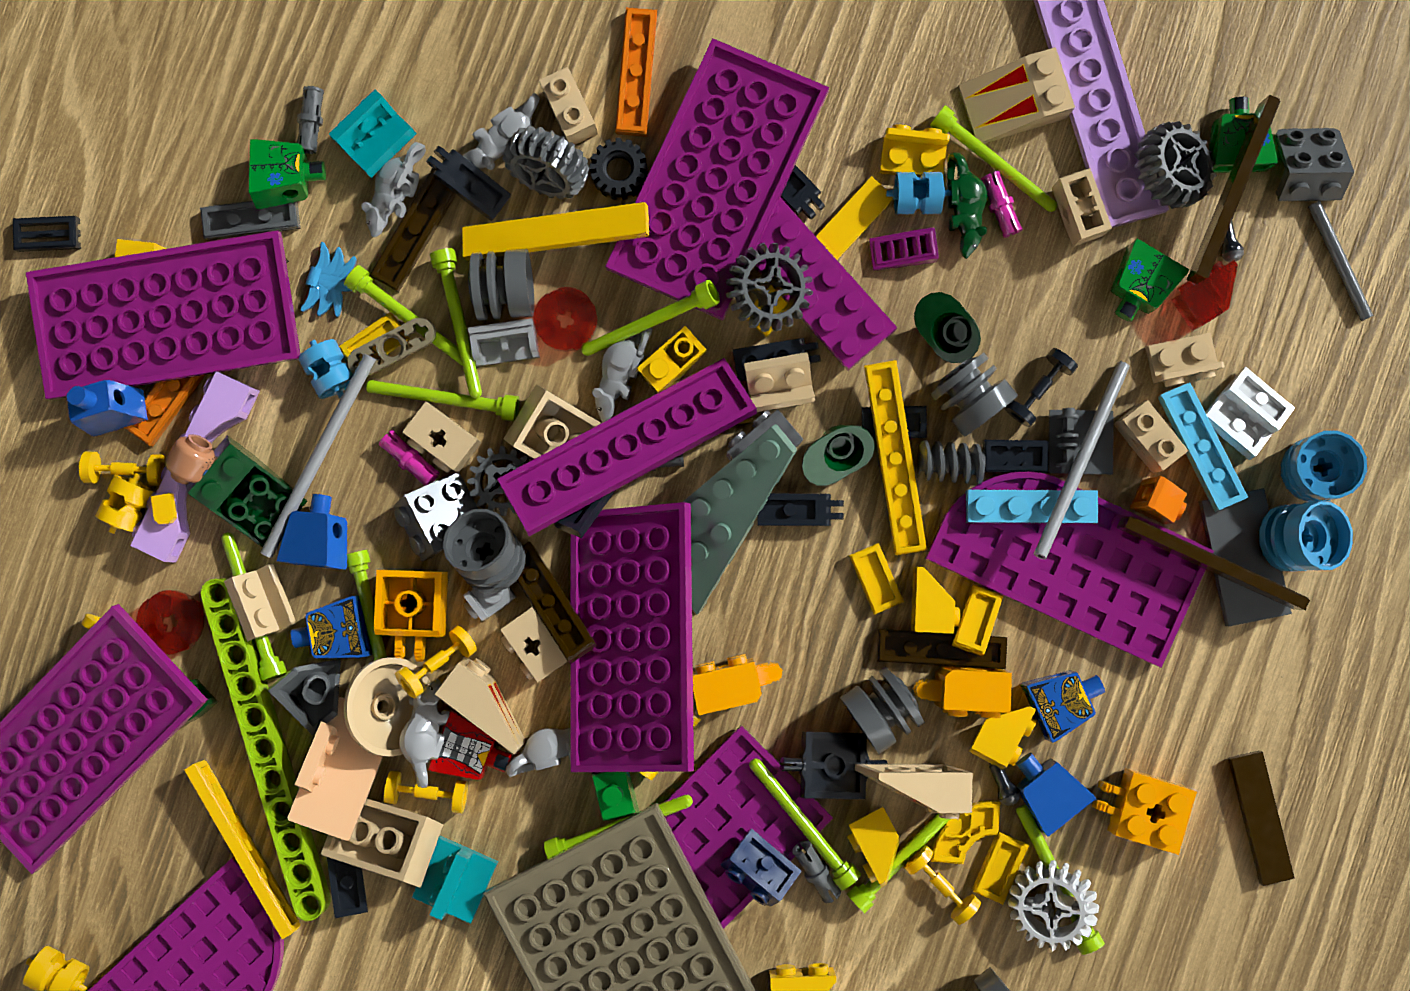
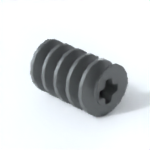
[916,440,986,484]

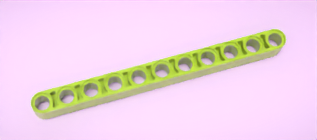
[201,578,331,921]

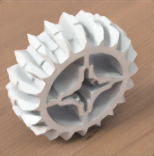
[1008,860,1099,952]

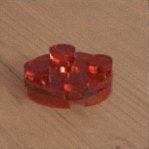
[533,287,598,352]
[136,590,204,655]

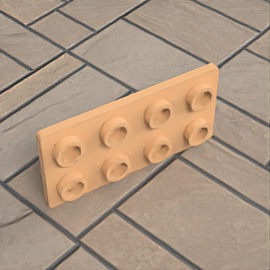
[287,697,384,841]

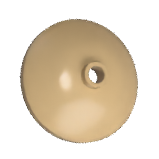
[344,658,431,756]

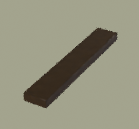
[1186,95,1281,284]
[1117,516,1310,610]

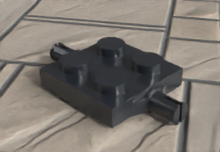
[780,732,888,799]

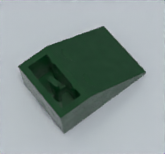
[186,435,308,547]

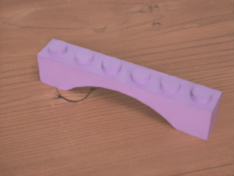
[130,371,260,562]

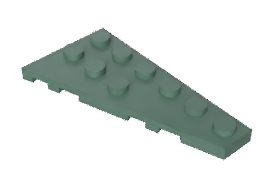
[683,424,797,615]

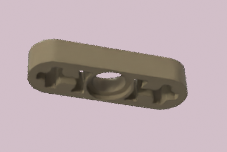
[348,318,436,376]

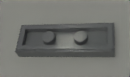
[200,201,301,241]

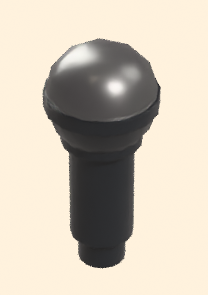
[1221,221,1244,263]
[989,763,1020,805]

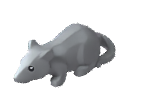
[463,92,540,170]
[361,142,426,237]
[592,328,653,422]
[400,679,449,788]
[506,728,571,777]

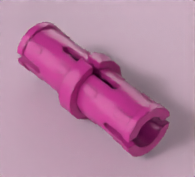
[981,171,1023,238]
[379,430,440,486]

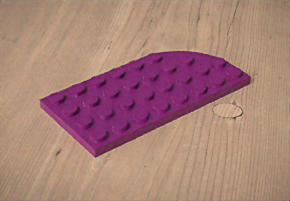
[925,472,1214,668]
[665,725,833,929]
[88,857,284,991]

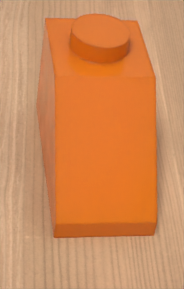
[1129,476,1187,524]

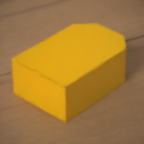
[151,493,177,525]

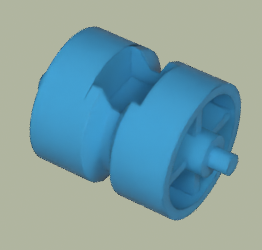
[886,172,951,214]
[298,339,354,399]

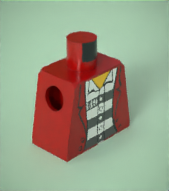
[428,709,512,780]

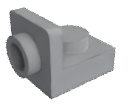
[463,587,517,621]

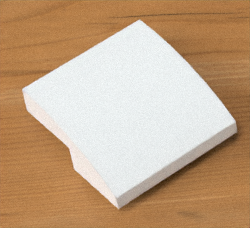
[1205,367,1295,460]

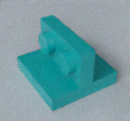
[329,89,417,178]
[412,836,499,924]

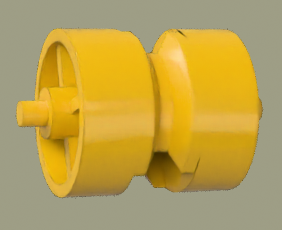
[95,473,154,534]
[23,946,90,991]

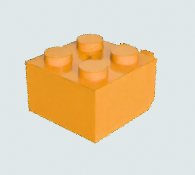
[374,570,448,662]
[693,654,783,715]
[912,666,1012,718]
[1092,768,1197,855]

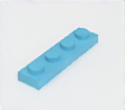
[1158,382,1248,512]
[966,490,1098,523]

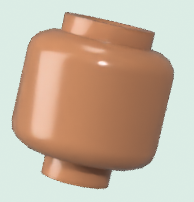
[165,434,216,484]

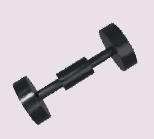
[1005,348,1078,427]

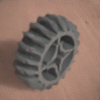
[1134,121,1217,209]
[502,126,590,200]
[726,243,813,332]

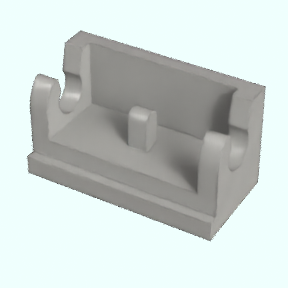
[468,318,540,367]

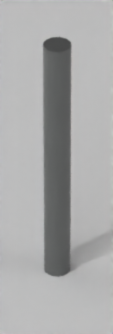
[1308,201,1374,321]

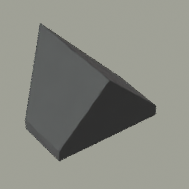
[268,658,341,735]

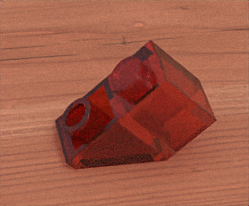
[1171,260,1238,331]

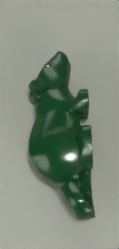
[947,152,987,259]

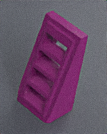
[869,228,939,271]

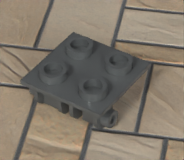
[1049,408,1113,475]

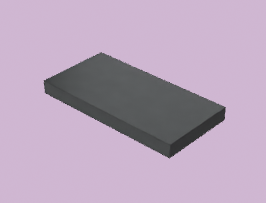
[1198,488,1292,627]

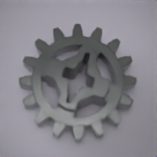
[467,446,530,516]

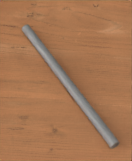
[260,353,376,558]
[1034,361,1130,560]

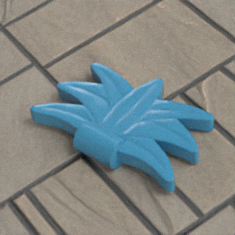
[301,242,357,317]

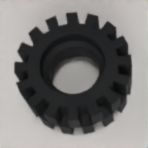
[590,138,648,200]

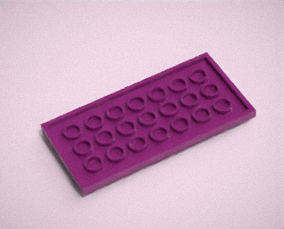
[605,38,829,321]
[26,230,301,400]
[571,502,694,772]
[0,604,208,874]

